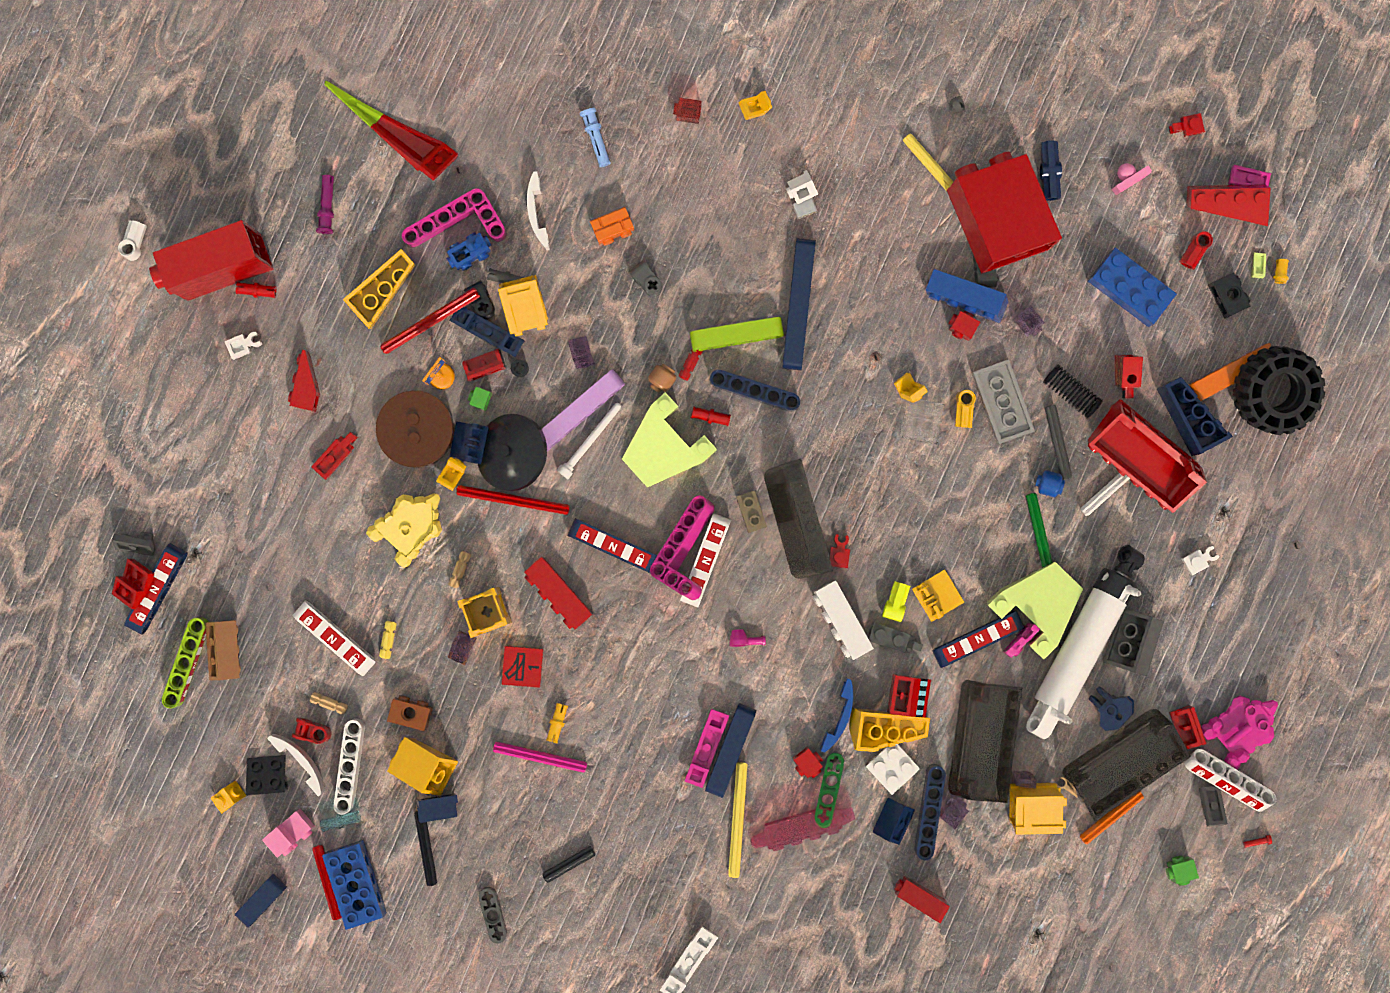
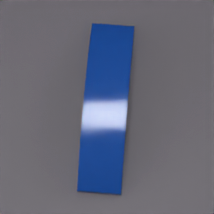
[820,677,853,753]

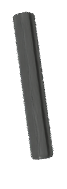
[1045,405,1072,480]

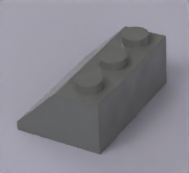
[1103,609,1164,677]

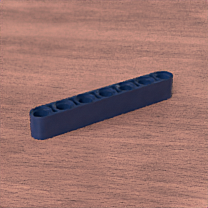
[782,238,816,370]

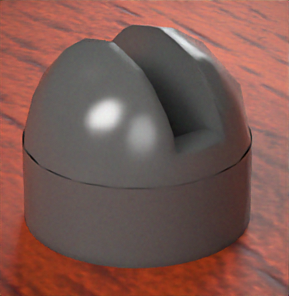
[949,96,965,113]

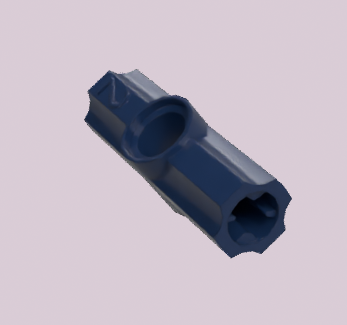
[1040,140,1062,201]

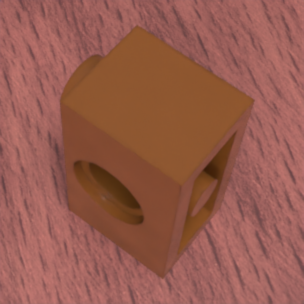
[387,695,433,731]

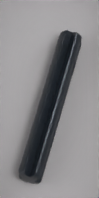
[414,811,437,886]

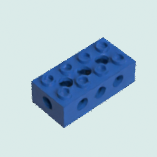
[322,840,387,930]

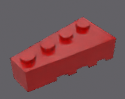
[1186,184,1271,226]

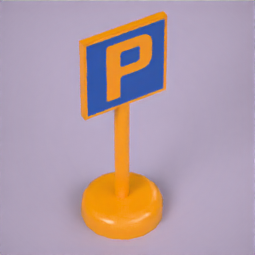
[422,357,455,390]

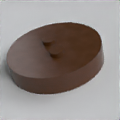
[376,391,455,468]

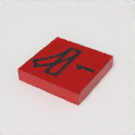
[502,646,544,688]

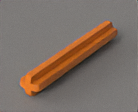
[1080,789,1144,844]

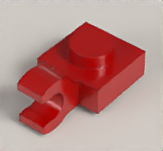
[1169,113,1205,137]

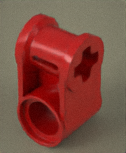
[291,717,332,744]

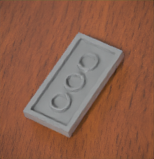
[972,359,1035,444]

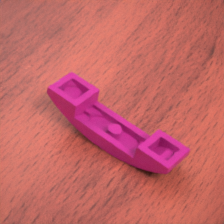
[685,709,729,788]

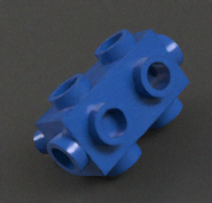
[446,232,492,271]

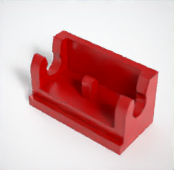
[462,349,506,382]
[1169,705,1206,749]

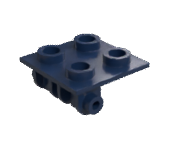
[449,421,488,464]

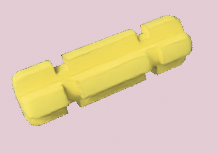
[379,621,397,659]

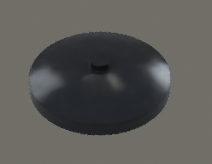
[478,414,547,491]

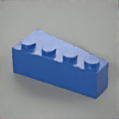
[926,269,1008,323]

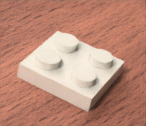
[865,744,920,795]

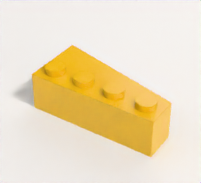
[343,249,415,329]

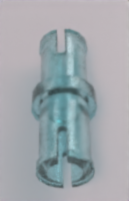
[320,810,361,832]

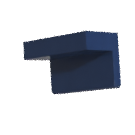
[416,794,458,823]
[873,798,915,845]

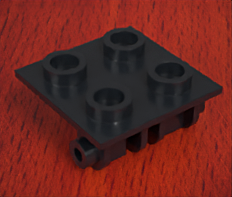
[246,755,288,796]

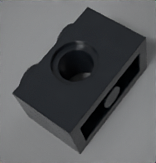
[1208,272,1251,319]

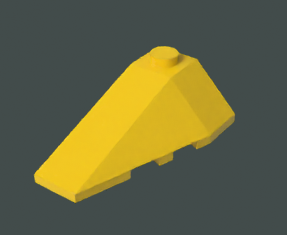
[849,708,930,752]

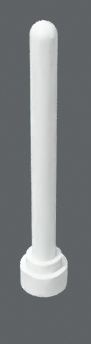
[557,403,621,479]

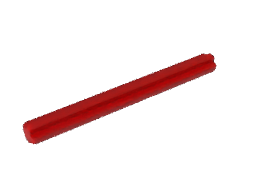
[380,288,480,354]
[456,485,570,515]

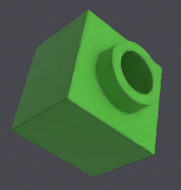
[468,387,492,411]

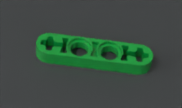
[815,753,844,828]

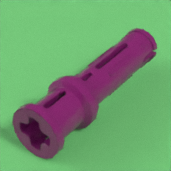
[316,175,334,234]

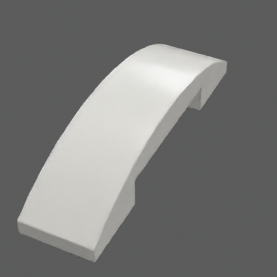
[527,171,550,250]
[267,734,325,796]
[660,926,718,993]

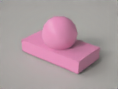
[1112,163,1152,195]

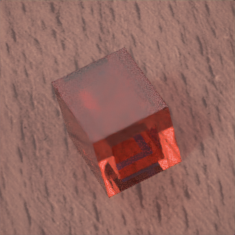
[673,98,702,124]

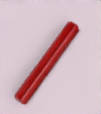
[312,845,342,920]

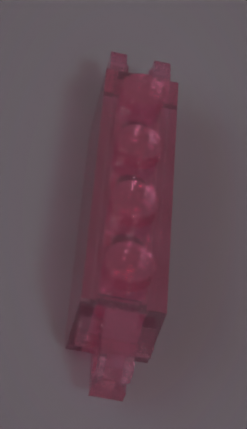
[750,806,855,851]

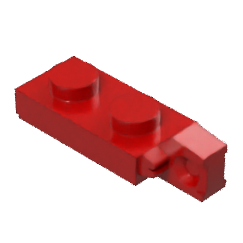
[311,432,358,480]

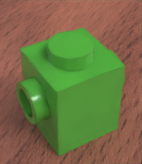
[1166,856,1199,886]

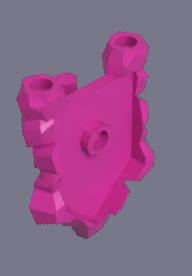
[1201,695,1278,769]

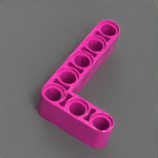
[402,188,506,247]
[650,495,714,600]

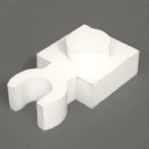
[225,332,262,360]
[1181,546,1219,576]

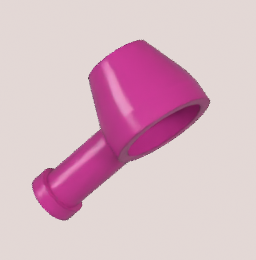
[729,629,766,647]

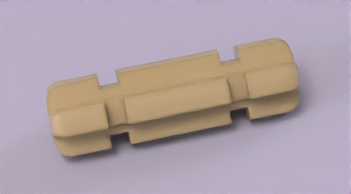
[448,551,471,588]
[310,692,348,714]

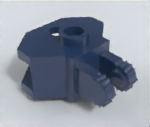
[1089,687,1134,731]

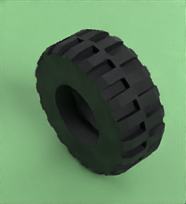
[1233,346,1325,435]

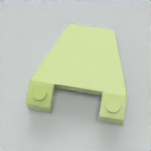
[622,392,717,488]
[987,562,1083,659]

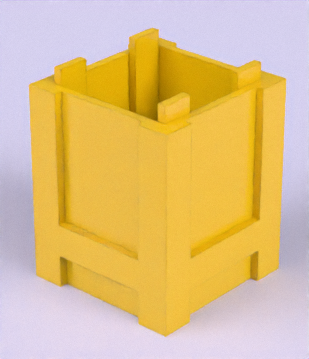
[498,274,548,336]
[457,587,512,638]
[1009,783,1067,834]

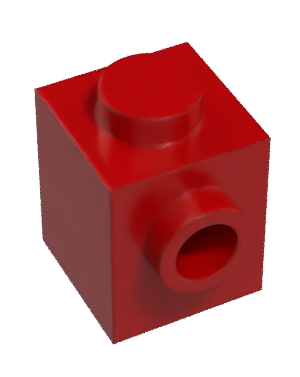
[948,311,980,341]
[793,746,823,778]

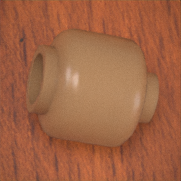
[648,364,676,393]

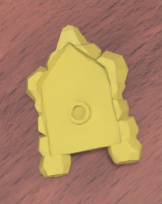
[366,493,442,567]

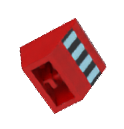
[887,674,931,718]

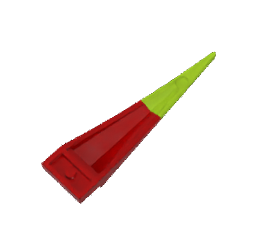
[324,81,458,181]

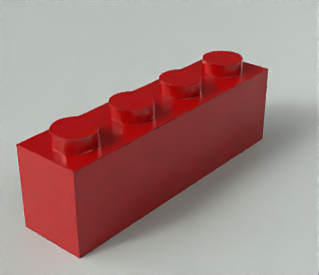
[524,557,593,630]

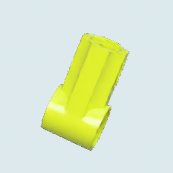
[882,581,910,622]

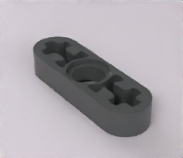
[479,887,507,944]

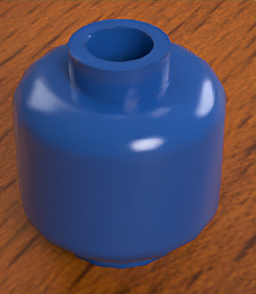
[1035,470,1065,498]

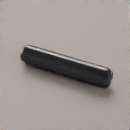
[542,846,596,883]

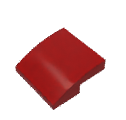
[112,559,155,609]

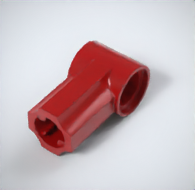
[1179,231,1213,270]

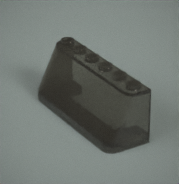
[764,458,833,579]
[948,680,1022,803]
[1062,709,1191,821]

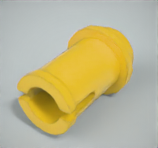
[1273,259,1289,284]

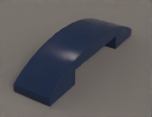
[449,307,525,357]

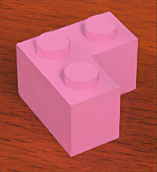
[262,809,315,858]

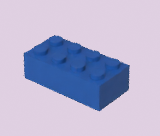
[1088,247,1177,327]

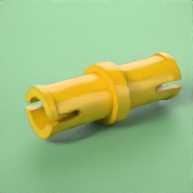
[546,703,568,743]

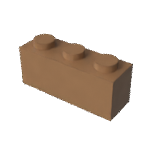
[206,620,241,680]

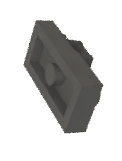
[112,532,155,556]
[1199,786,1228,827]

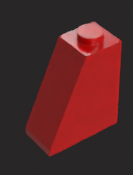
[894,876,950,923]

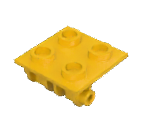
[912,569,964,622]

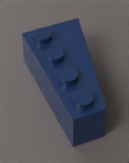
[1157,377,1233,456]

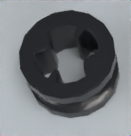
[510,359,529,377]

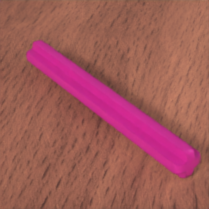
[493,742,587,773]

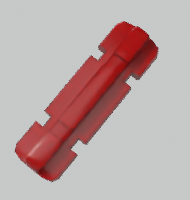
[678,349,703,381]

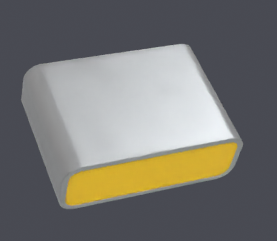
[792,197,817,219]

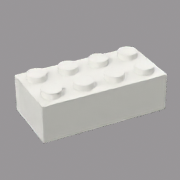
[812,580,874,660]

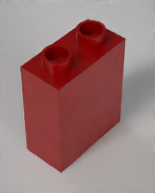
[947,151,1062,274]
[149,220,274,301]

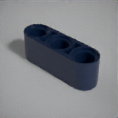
[234,874,287,928]

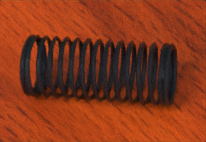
[1043,364,1103,419]

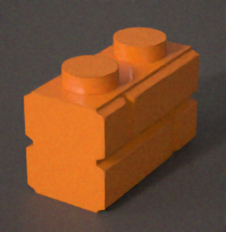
[590,207,634,246]

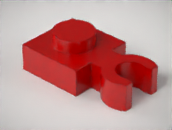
[828,534,850,568]

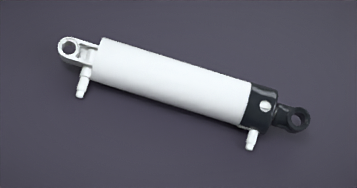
[1026,545,1145,739]

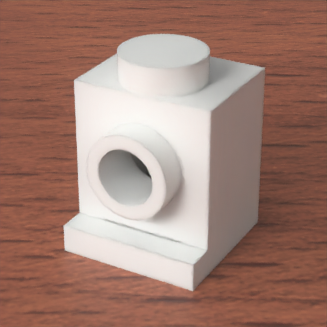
[786,170,818,204]

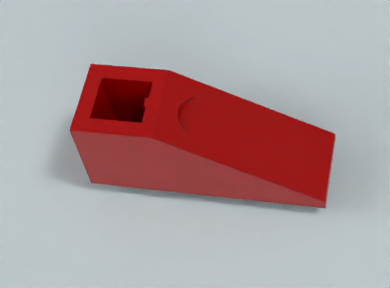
[288,350,320,412]

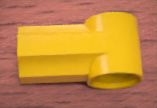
[955,390,976,428]

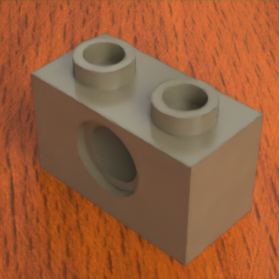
[736,490,767,533]

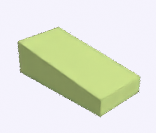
[1251,252,1266,279]

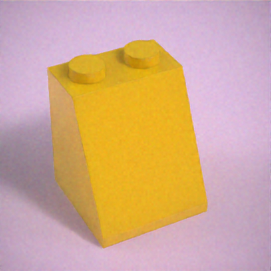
[387,737,458,796]

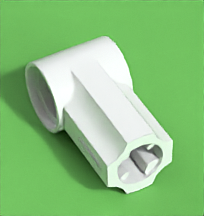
[118,220,147,261]

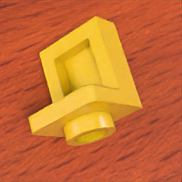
[739,91,772,120]
[894,373,928,403]
[436,457,466,491]
[211,781,246,814]

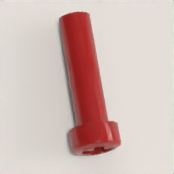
[1243,835,1272,848]

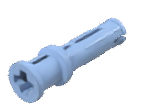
[579,108,611,167]

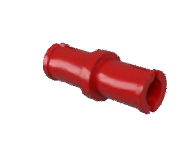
[236,282,277,298]
[691,406,731,426]

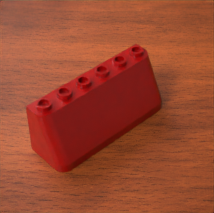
[1088,399,1207,513]

